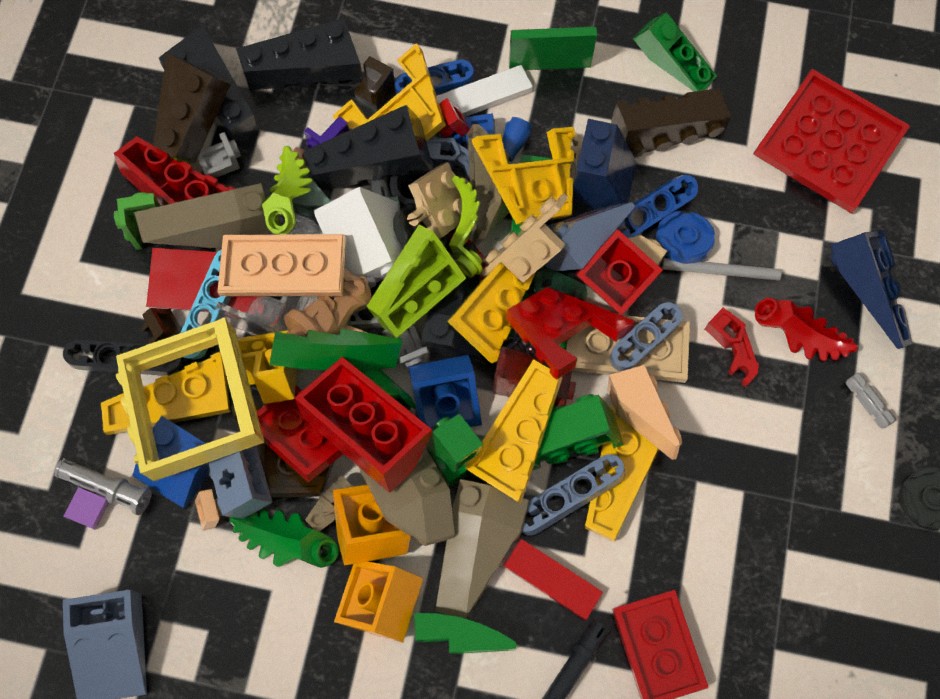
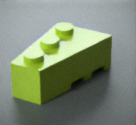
[366,225,466,338]

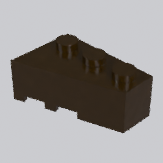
[153,53,231,163]

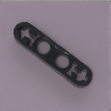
[63,339,184,376]

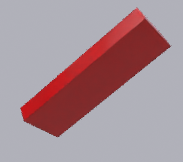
[504,539,603,621]

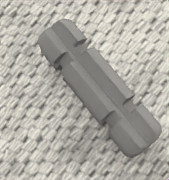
[846,373,896,429]

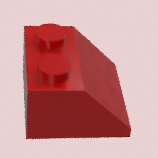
[575,229,663,315]

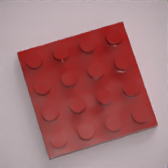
[753,69,910,214]

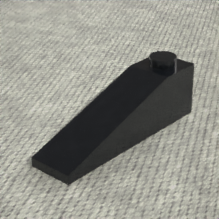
[421,239,483,362]

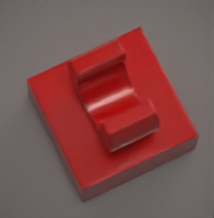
[439,98,470,138]

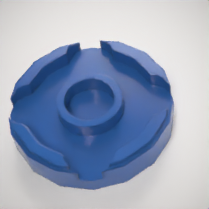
[656,211,715,264]

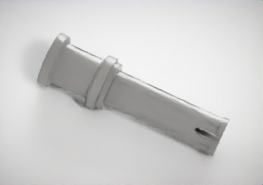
[55,458,152,515]

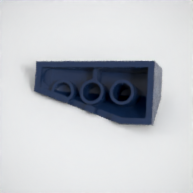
[830,230,913,349]

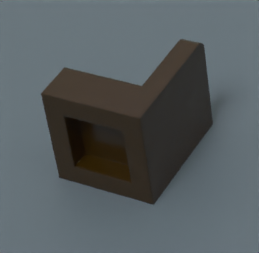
[354,56,395,108]

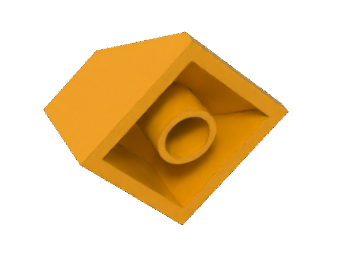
[333,485,411,566]
[334,561,423,643]

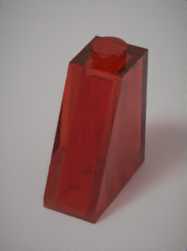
[493,346,576,406]

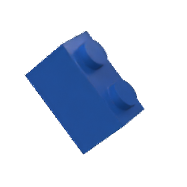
[408,355,482,432]
[132,416,210,509]

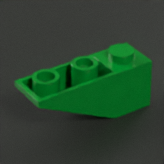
[633,12,717,91]

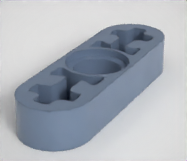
[610,302,682,372]

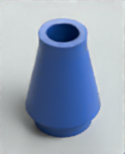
[502,117,532,162]

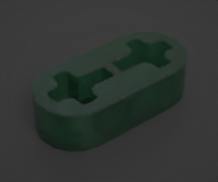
[533,269,588,302]

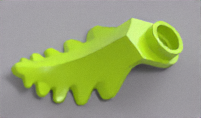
[262,146,312,235]
[449,175,483,278]

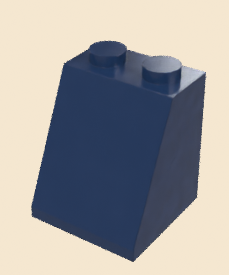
[572,119,636,209]

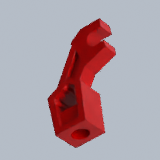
[704,307,759,387]

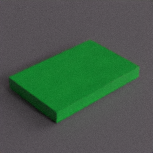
[508,27,597,70]

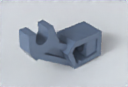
[427,138,469,181]

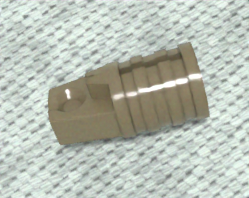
[305,475,353,532]

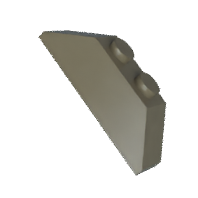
[467,124,513,245]
[358,447,455,546]

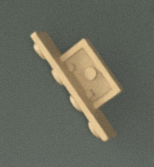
[480,193,568,283]

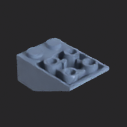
[63,590,147,699]

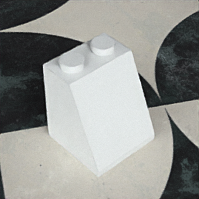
[314,187,403,288]

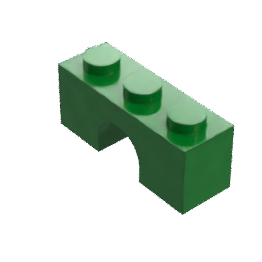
[427,414,484,489]

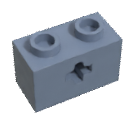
[208,445,273,519]

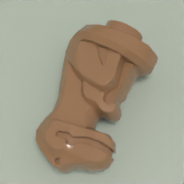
[284,269,371,337]

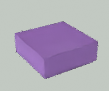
[63,487,109,530]

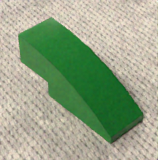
[414,613,516,654]

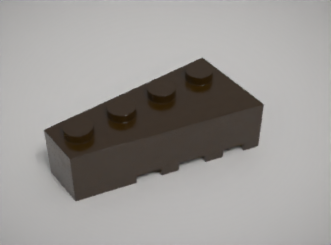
[611,88,731,158]

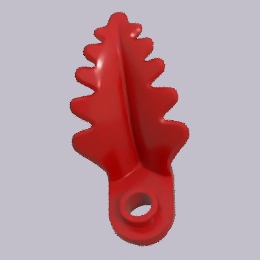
[755,298,858,361]

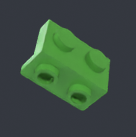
[114,192,161,250]

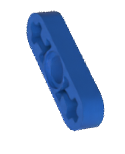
[395,60,474,95]

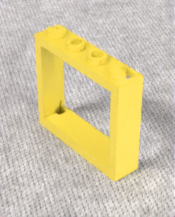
[116,318,265,481]

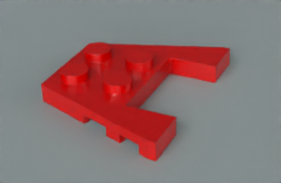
[506,287,635,380]

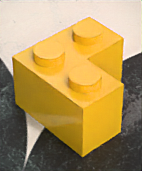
[238,330,298,404]

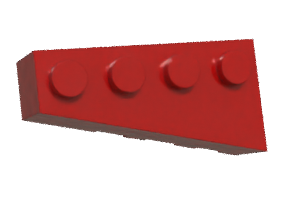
[114,136,235,206]

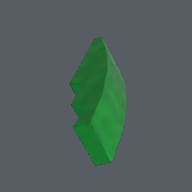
[269,328,402,371]

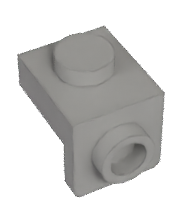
[198,132,241,178]
[382,324,429,367]

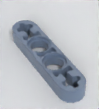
[522,454,625,535]

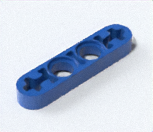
[618,175,698,238]

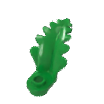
[229,509,338,568]

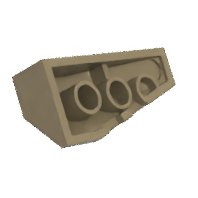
[134,183,268,249]
[435,479,530,619]

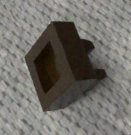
[141,308,182,344]

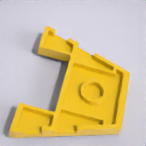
[333,43,446,142]
[472,127,575,225]

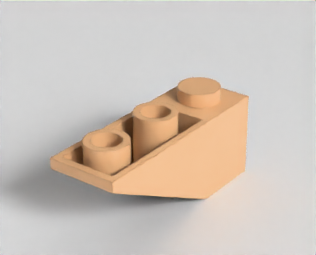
[607,365,682,460]

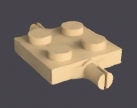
[407,162,469,238]

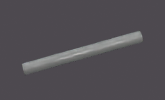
[662,258,782,281]

